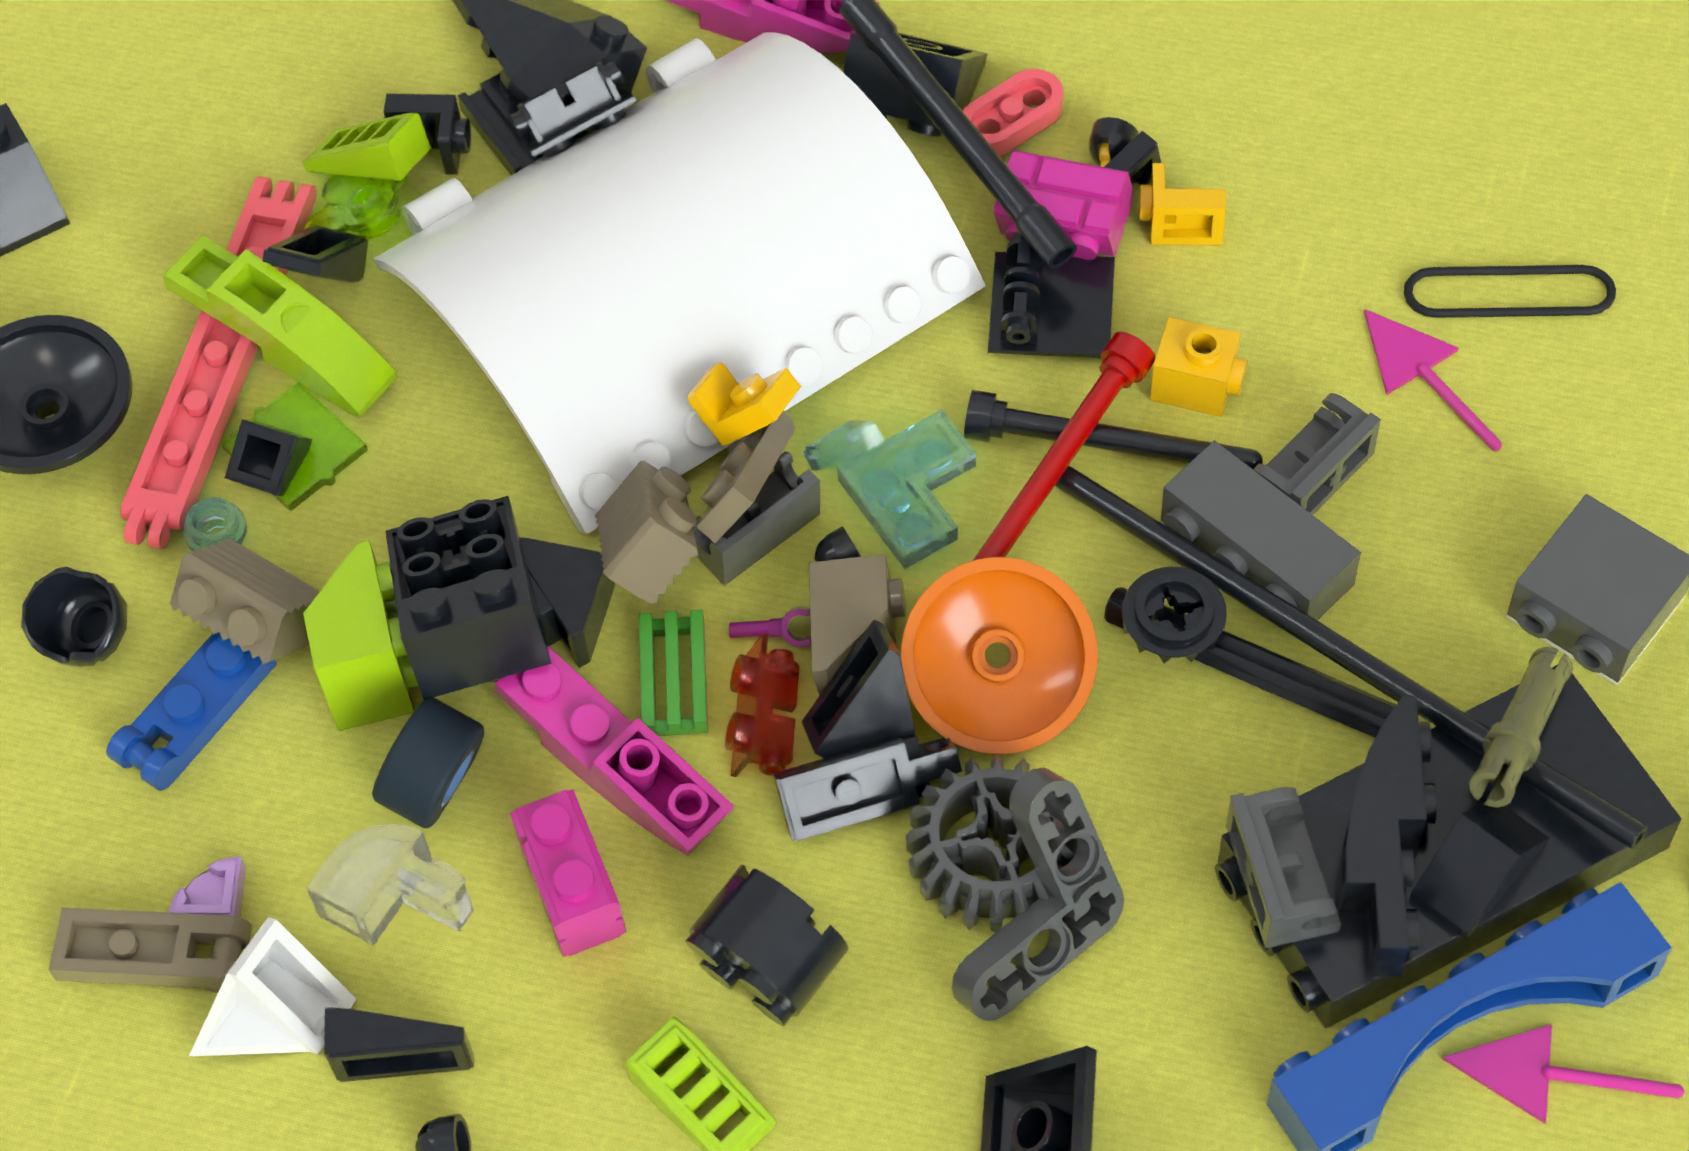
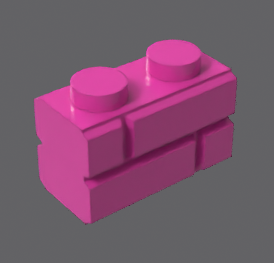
[994,150,1134,260]
[510,789,626,956]

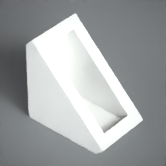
[189,917,357,1056]

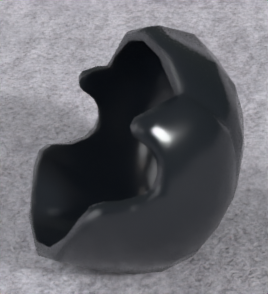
[21,567,127,667]

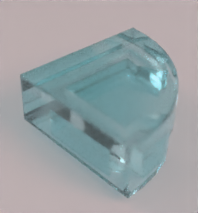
[802,420,884,471]

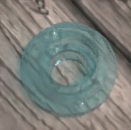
[183,497,247,551]

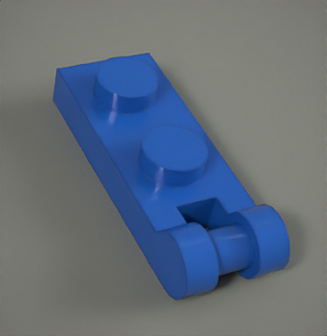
[106,632,277,791]

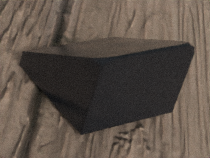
[225,419,312,497]

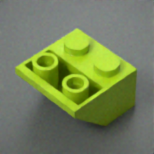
[303,540,418,731]

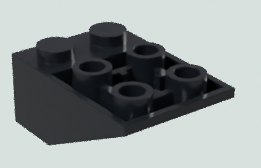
[385,496,551,700]

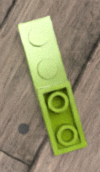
[163,235,397,419]

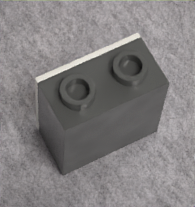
[1506,494,1689,686]

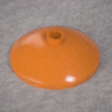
[901,557,1098,754]

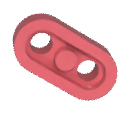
[963,69,1063,156]

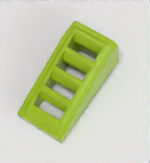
[303,113,431,181]
[626,1017,776,1151]

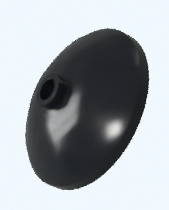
[0,315,133,474]

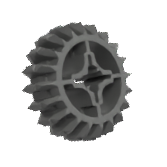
[906,754,1078,933]

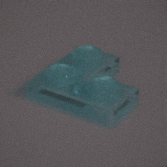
[837,409,976,569]

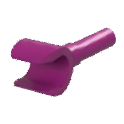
[729,606,811,647]

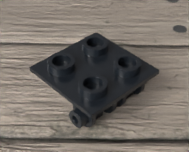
[988,232,1115,359]

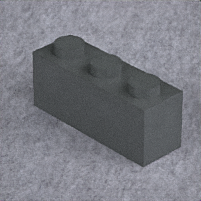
[1161,440,1361,620]

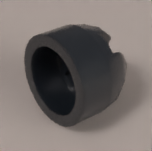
[815,526,861,562]
[415,1113,472,1151]

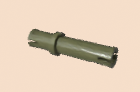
[1469,647,1573,808]

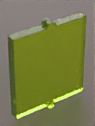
[221,382,368,512]

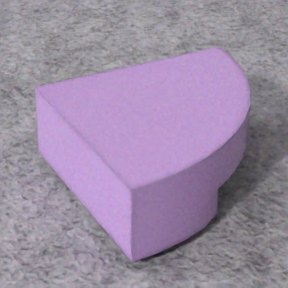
[168,857,246,918]

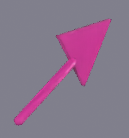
[1364,309,1502,451]
[1442,1024,1685,1124]

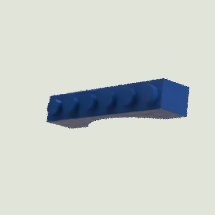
[1267,882,1672,1151]

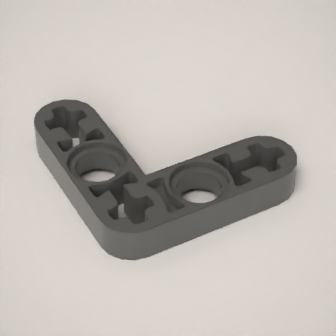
[952,768,1124,1021]

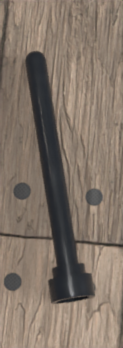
[964,390,1263,469]

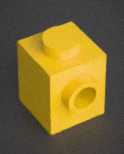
[1150,317,1248,417]

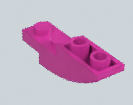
[665,0,879,53]
[494,646,734,856]

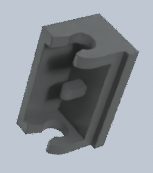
[1253,393,1381,515]
[693,451,820,586]
[1226,787,1341,949]

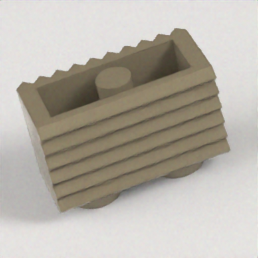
[595,461,698,604]
[170,537,320,664]

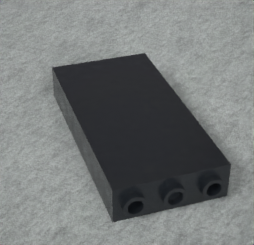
[1215,665,1682,1029]

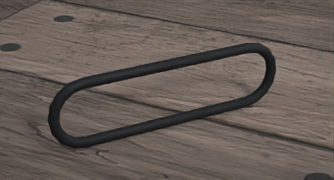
[1404,265,1616,318]

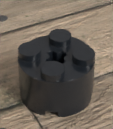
[685,865,849,1026]

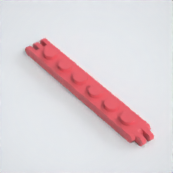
[121,176,317,549]

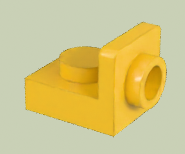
[1139,163,1226,245]
[687,362,801,447]

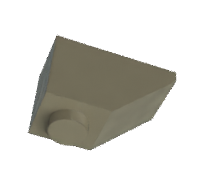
[809,554,906,696]

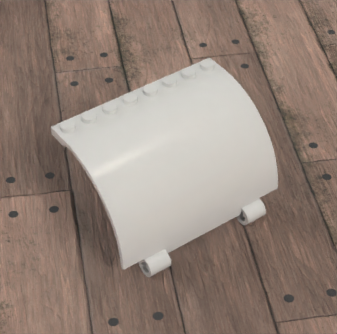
[373,32,986,534]

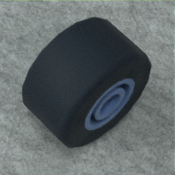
[372,698,484,829]

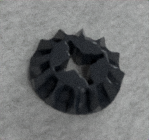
[1122,567,1227,664]

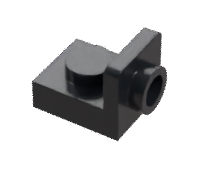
[383,94,471,174]

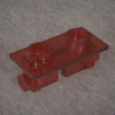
[725,634,800,777]

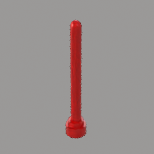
[973,332,1156,561]

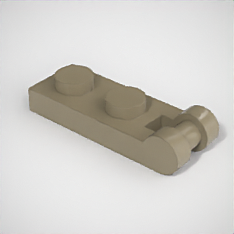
[696,411,795,543]
[49,908,252,993]

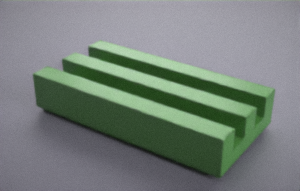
[639,609,708,736]

